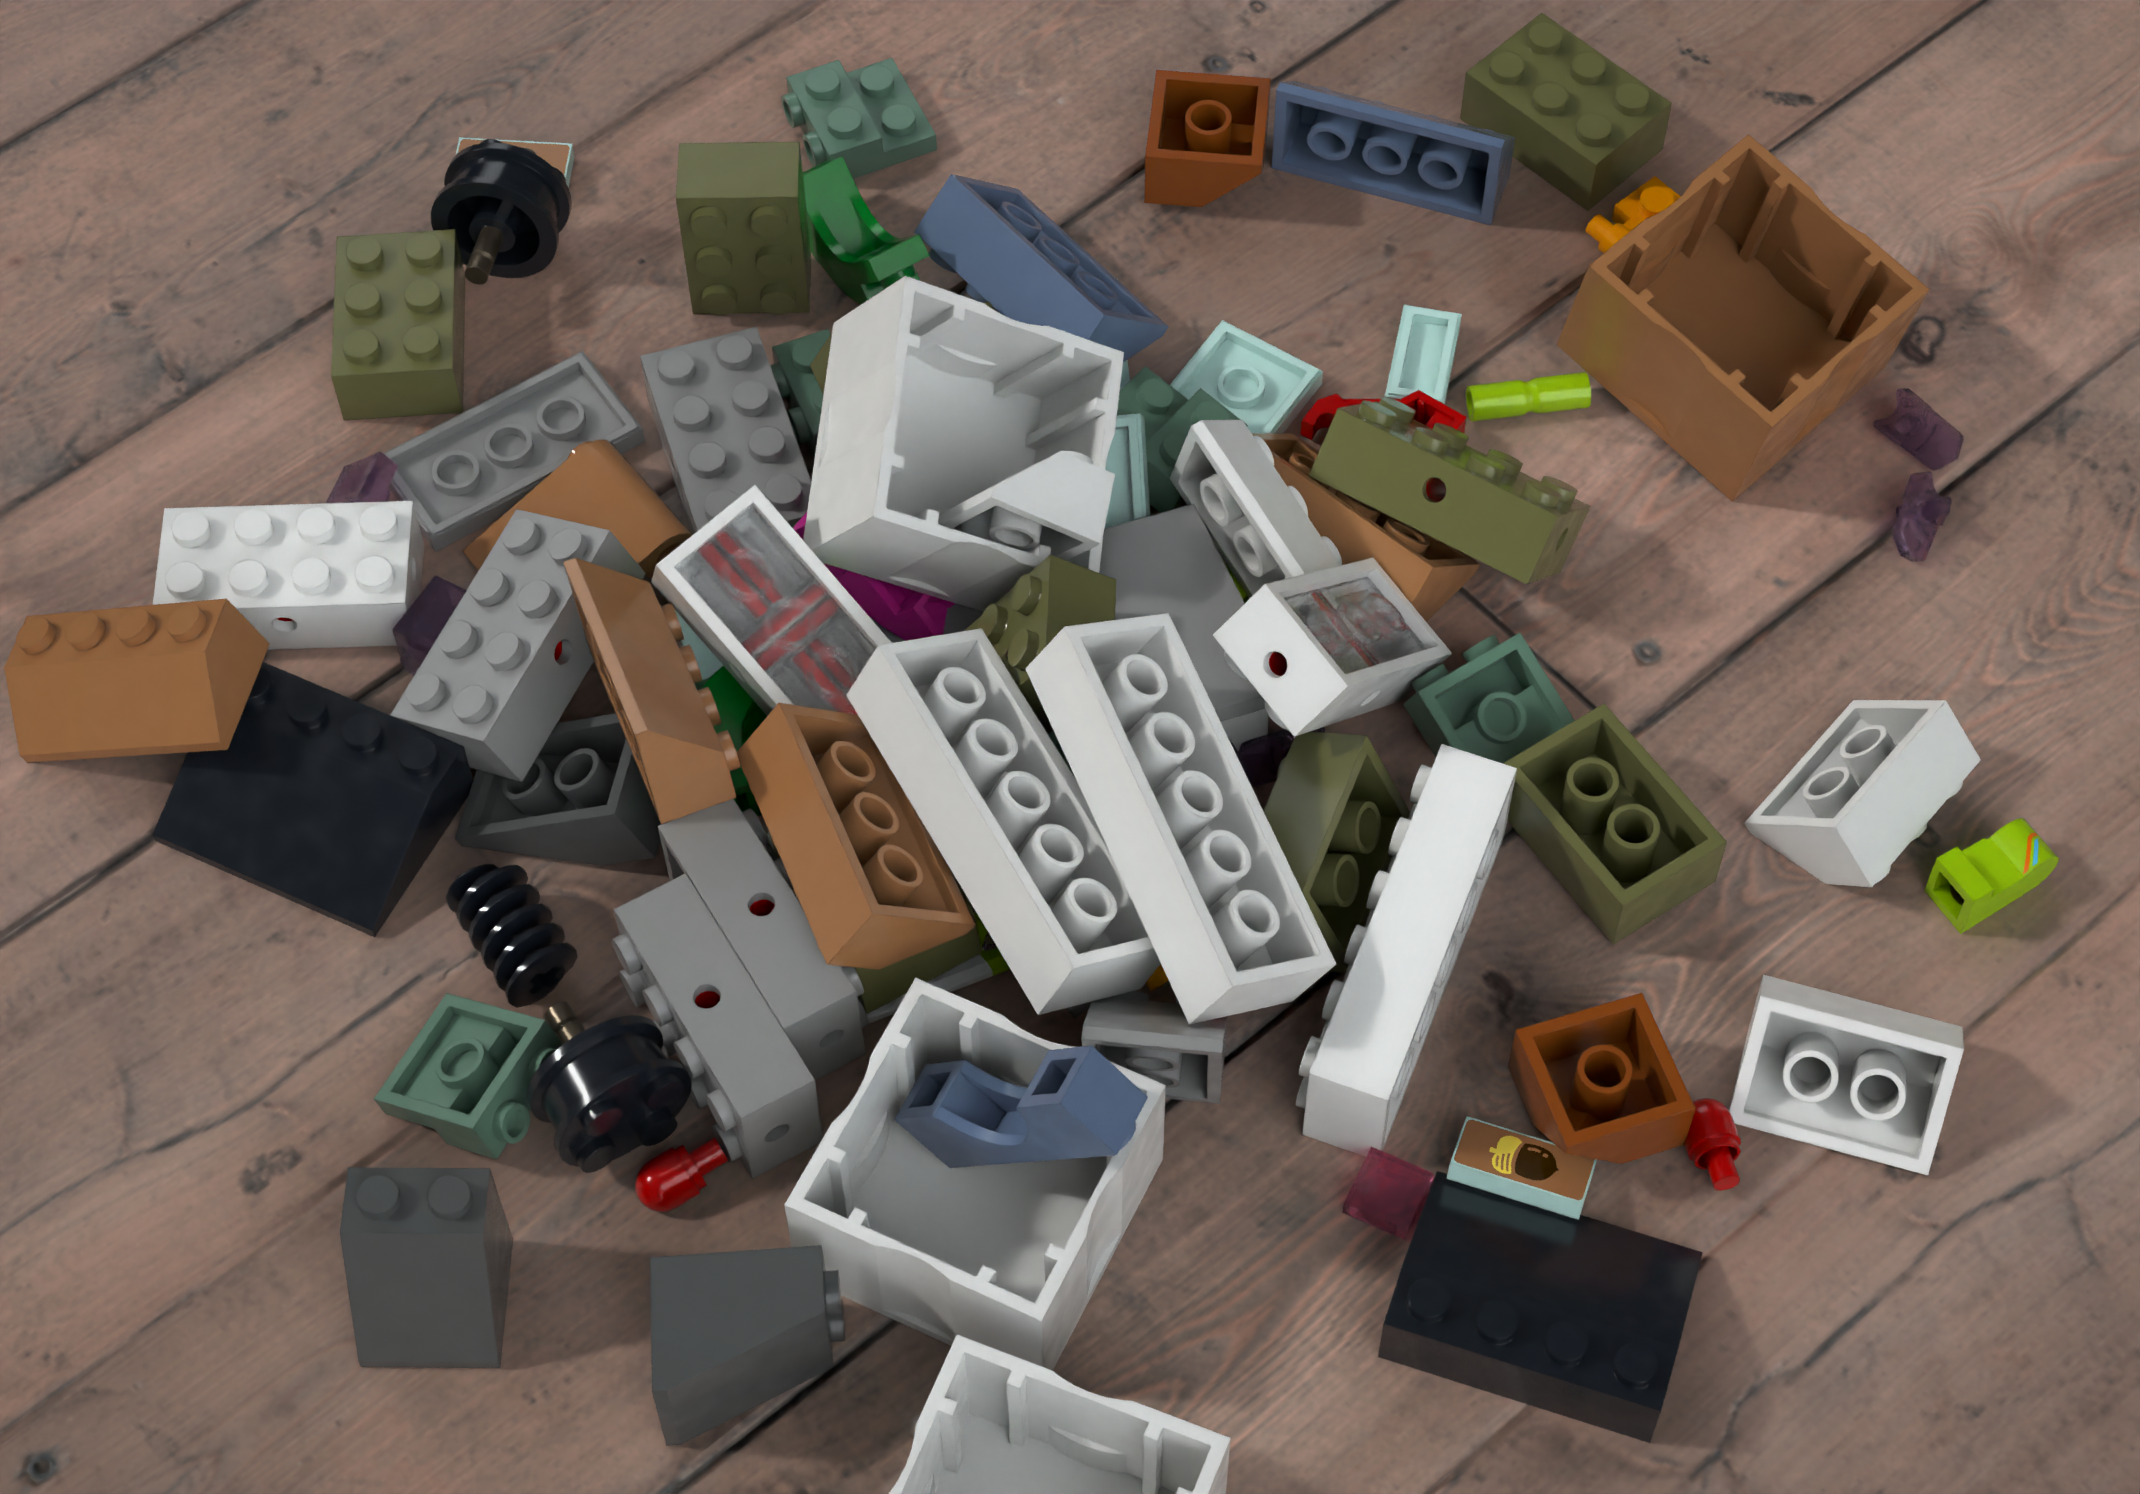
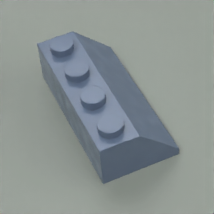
[1271,81,1515,225]
[914,174,1169,362]

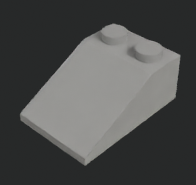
[1081,991,1228,1104]

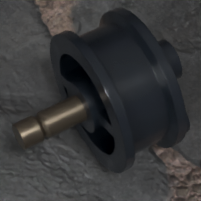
[431,139,572,285]
[526,1001,692,1173]

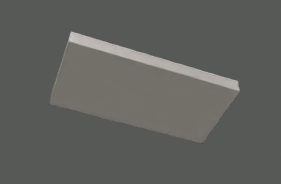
[373,351,645,552]
[1099,504,1265,722]

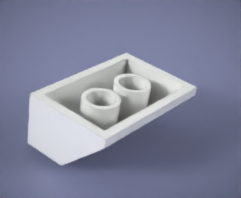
[1170,420,1342,599]
[938,451,1115,561]
[1744,700,1981,887]
[1729,975,1964,1175]

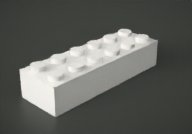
[1026,613,1336,1024]
[846,628,1161,1015]
[1296,744,1517,1161]

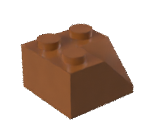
[1144,70,1271,207]
[1508,993,1696,1164]

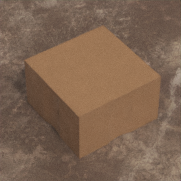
[1556,134,1930,502]

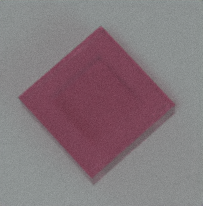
[1342,1147,1434,1240]

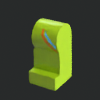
[1924,818,2059,934]

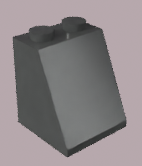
[340,1167,513,1368]
[650,1245,845,1446]

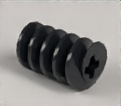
[446,864,577,1008]

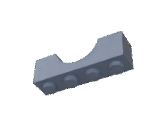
[894,1045,1148,1168]

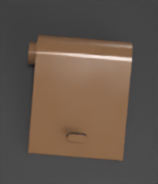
[462,439,693,579]

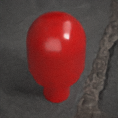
[1684,1098,1741,1191]
[635,1138,728,1212]

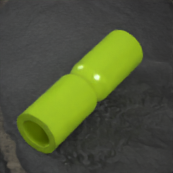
[1466,372,1591,422]

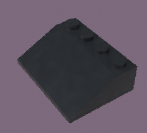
[152,662,473,937]
[1378,1171,1703,1443]

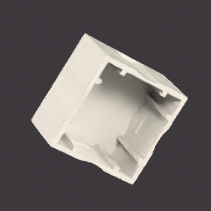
[803,276,1124,612]
[784,978,1166,1371]
[889,1335,1231,1494]

